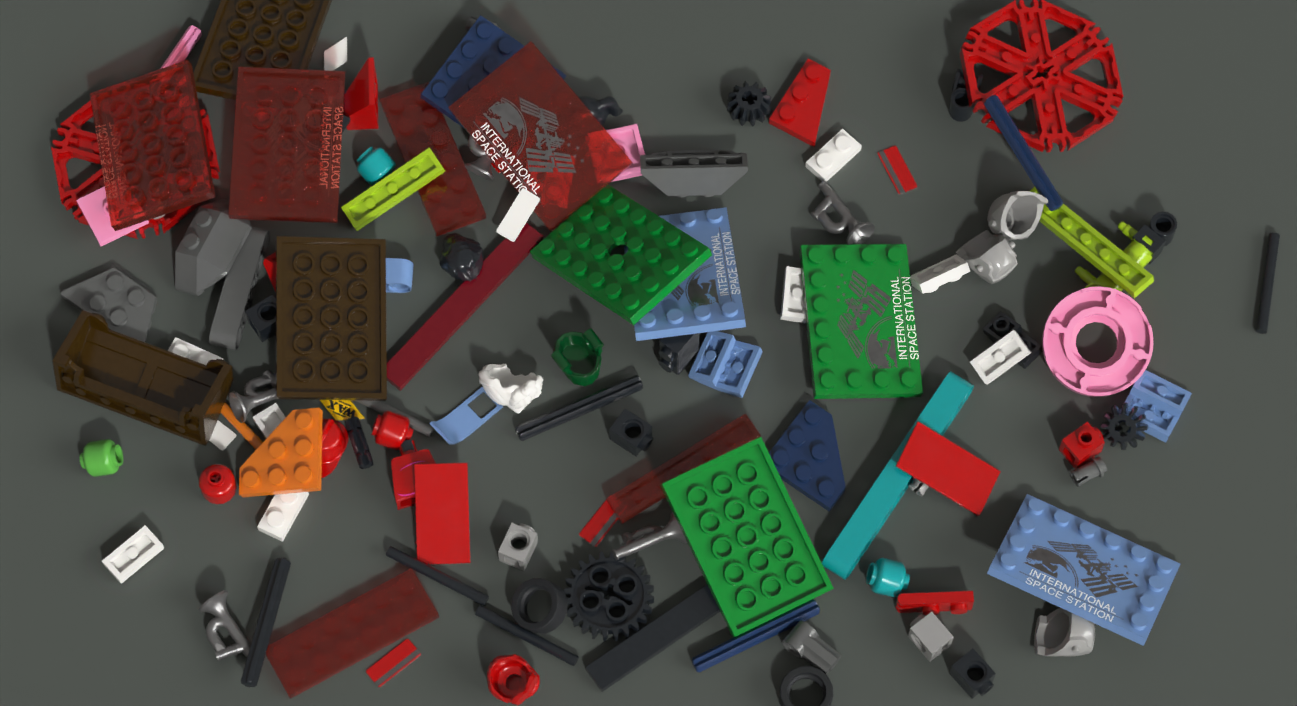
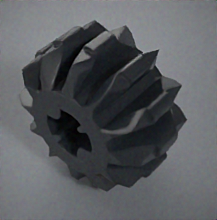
[727,80,772,127]
[1100,403,1148,450]

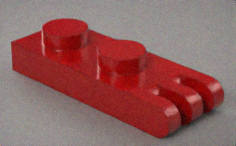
[895,591,974,615]

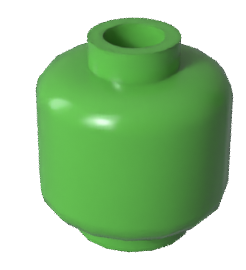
[80,439,123,477]

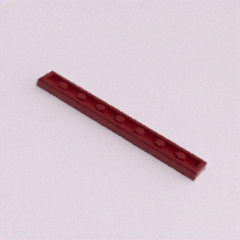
[387,223,543,391]

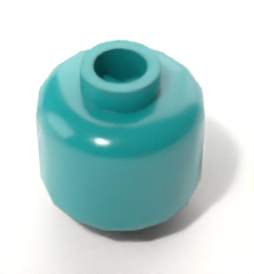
[357,147,396,186]
[866,558,910,597]

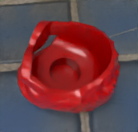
[487,654,540,705]

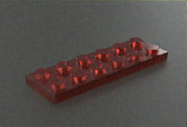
[380,82,486,236]
[266,568,439,699]

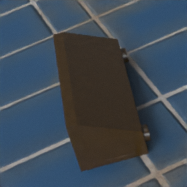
[52,310,233,446]

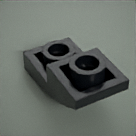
[983,311,1043,369]

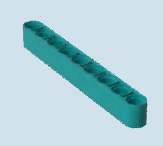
[822,371,974,580]

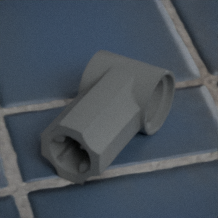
[782,620,841,675]

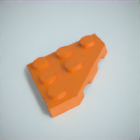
[239,408,323,497]

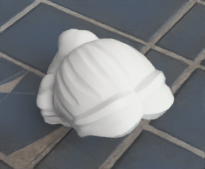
[478,363,543,414]

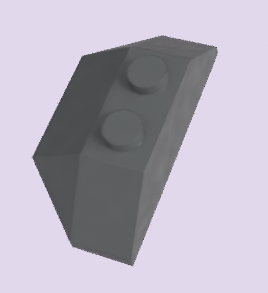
[640,150,748,198]
[175,199,252,296]

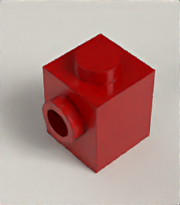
[1059,421,1105,469]

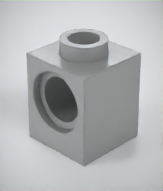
[498,523,538,571]
[908,612,954,662]

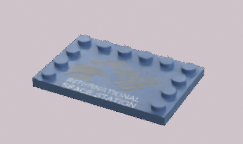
[624,207,746,341]
[987,494,1180,646]

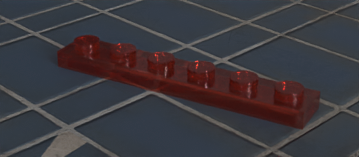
[607,414,761,524]

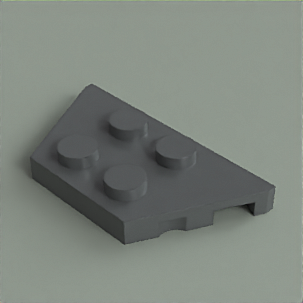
[60,268,157,342]

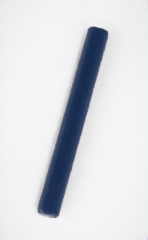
[984,95,1063,211]
[692,599,820,672]

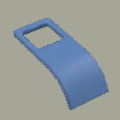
[430,386,503,445]

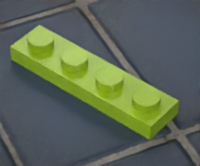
[341,147,445,231]

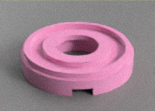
[1042,287,1153,397]

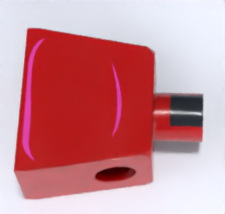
[391,440,436,510]

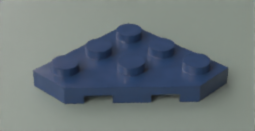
[769,400,846,512]

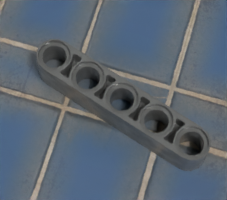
[209,227,270,350]

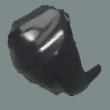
[439,233,484,281]

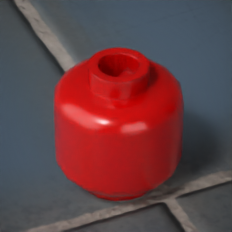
[371,410,414,450]
[199,464,237,504]

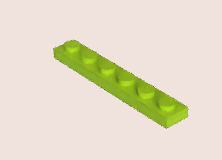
[1030,187,1154,299]

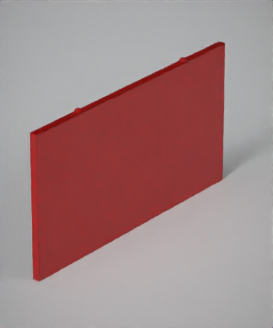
[896,422,1001,516]
[414,463,470,564]

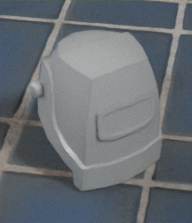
[987,191,1048,241]
[956,230,1018,285]
[1034,608,1095,657]

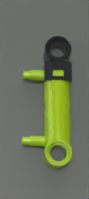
[1075,211,1177,291]

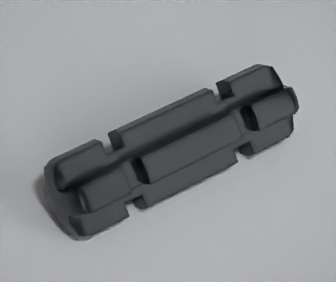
[345,417,374,469]

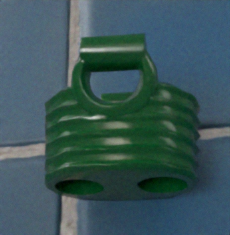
[551,328,604,386]

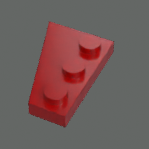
[769,58,831,148]

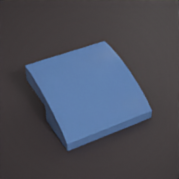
[688,331,763,398]
[1120,370,1192,443]

